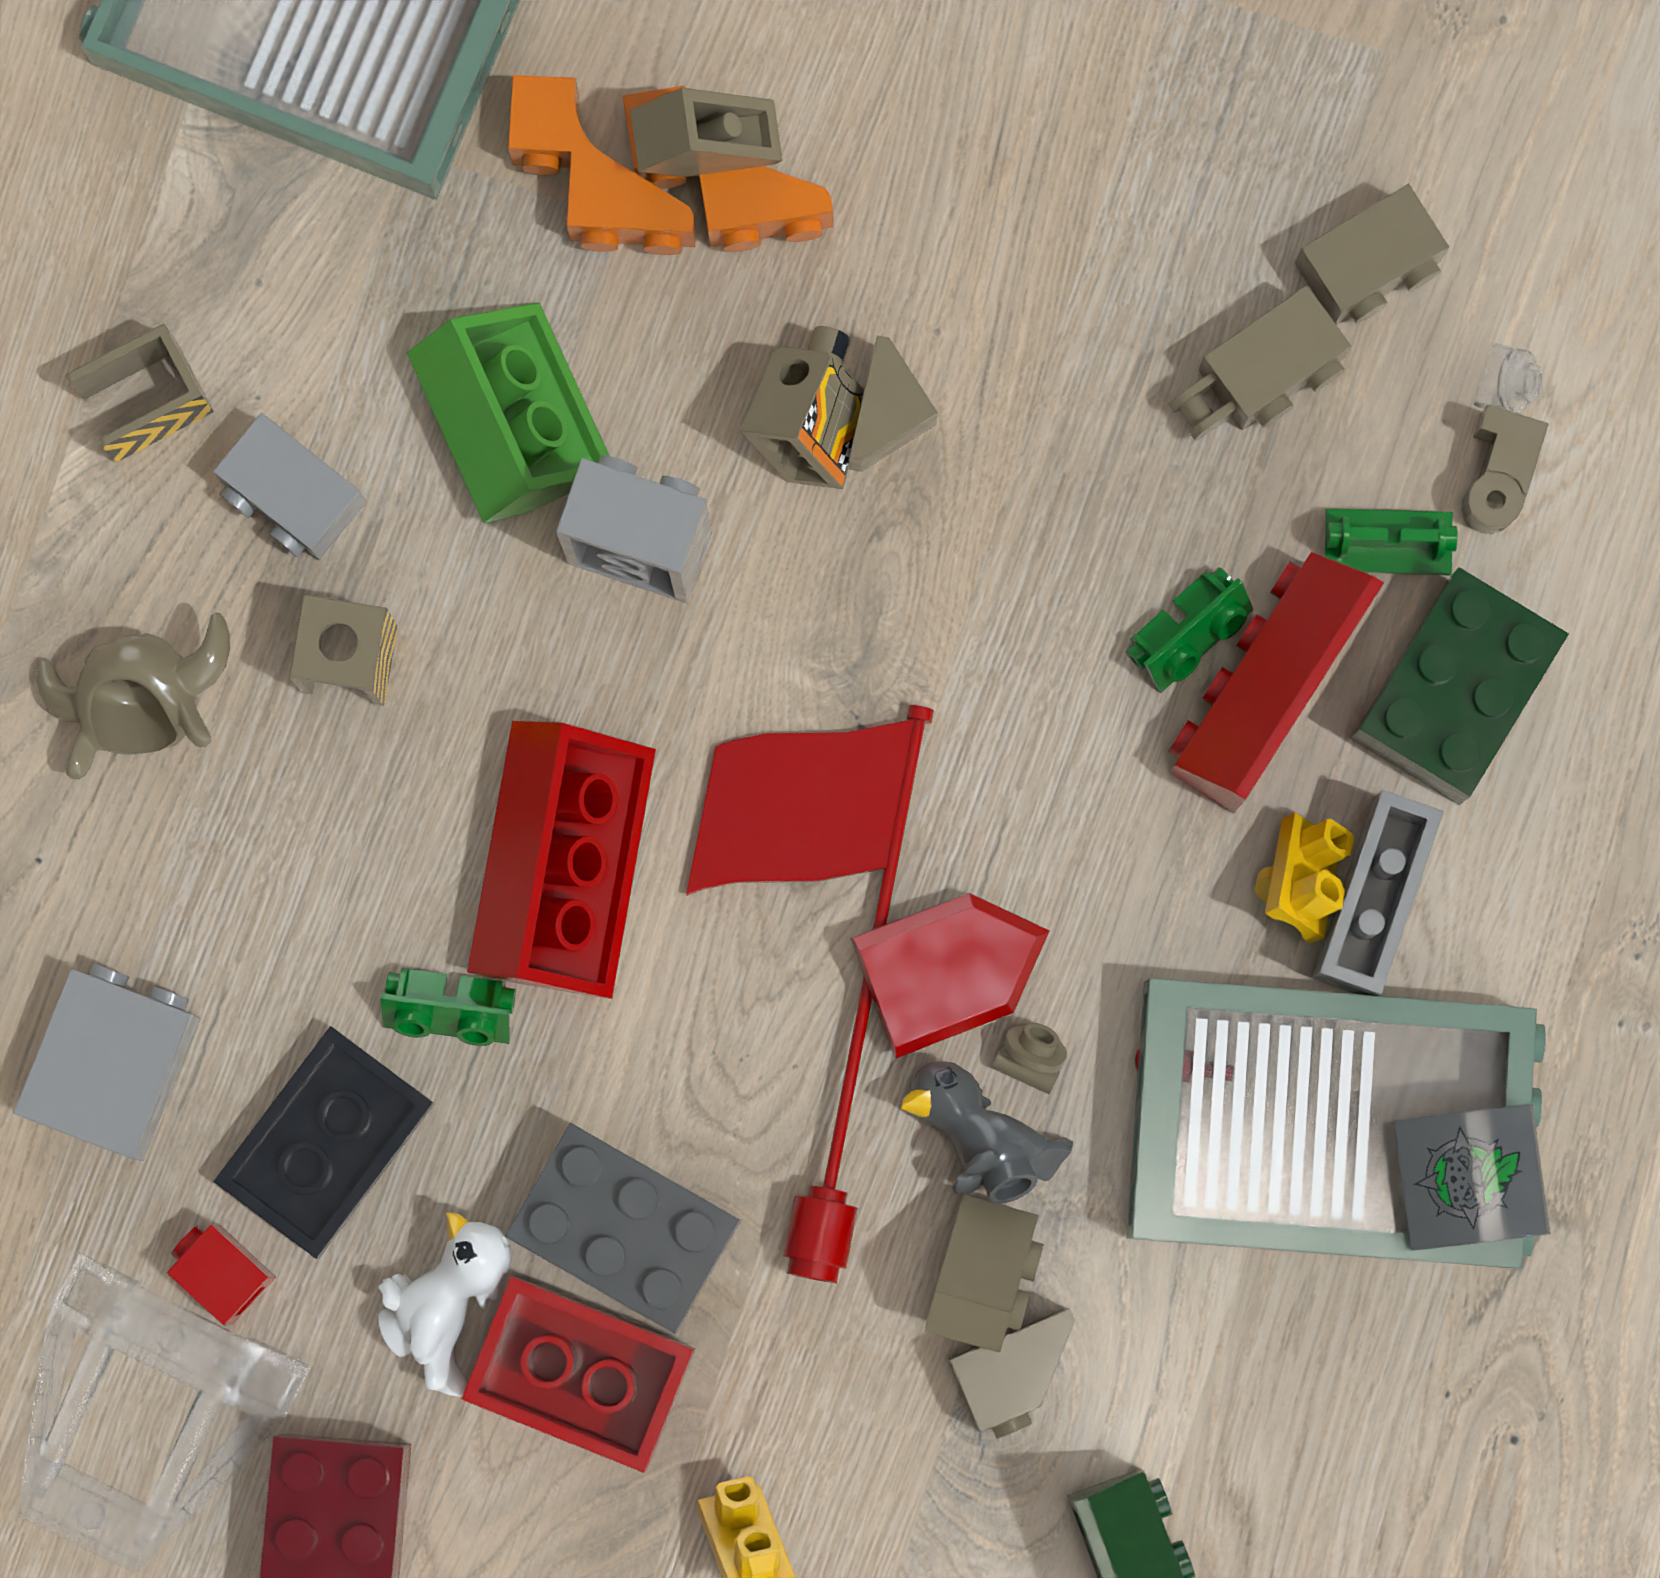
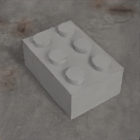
[556,455,712,604]

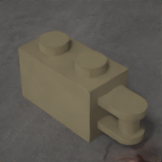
[1169,285,1351,441]

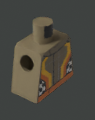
[740,326,864,489]

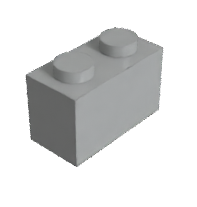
[213,412,367,560]

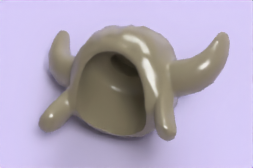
[37,612,230,780]

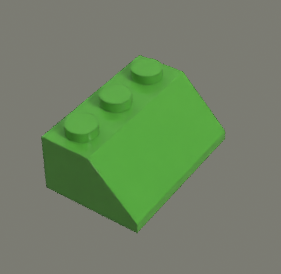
[406,302,609,523]

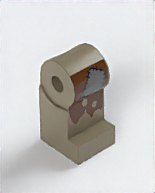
[1461,405,1549,534]

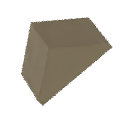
[849,335,938,472]

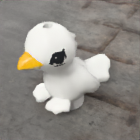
[378,1212,512,1396]

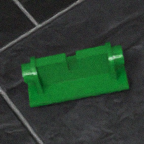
[1325,508,1458,575]
[1125,567,1254,693]
[380,968,516,1046]

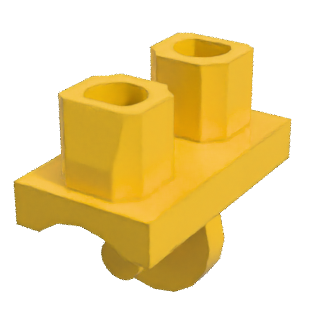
[1254,812,1354,944]
[697,1476,796,1578]

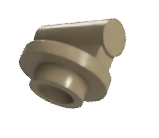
[991,1023,1067,1094]

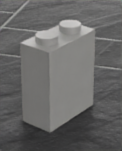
[13,963,200,1161]

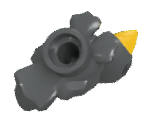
[901,1061,1073,1204]

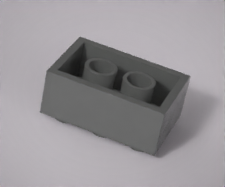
[505,1123,741,1334]

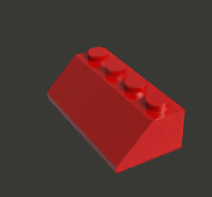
[1168,552,1384,814]
[467,721,656,999]

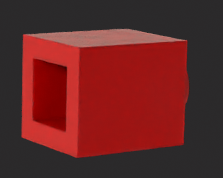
[167,1224,276,1326]

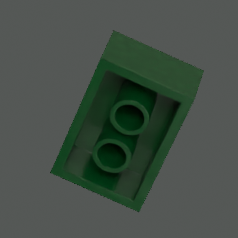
[1351,567,1569,805]

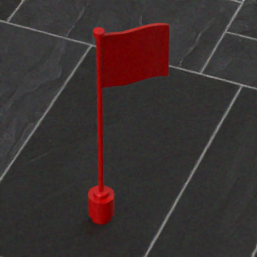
[686,705,934,1284]

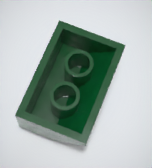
[1067,1468,1196,1578]

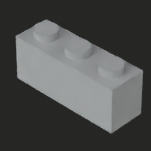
[1311,790,1444,996]

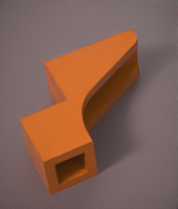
[508,74,696,255]
[622,85,834,252]

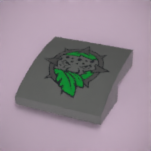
[1394,1104,1550,1251]

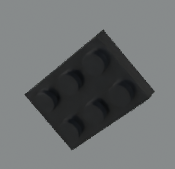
[213,1026,435,1259]

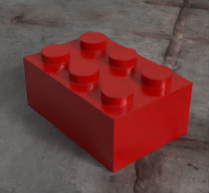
[461,1276,696,1473]

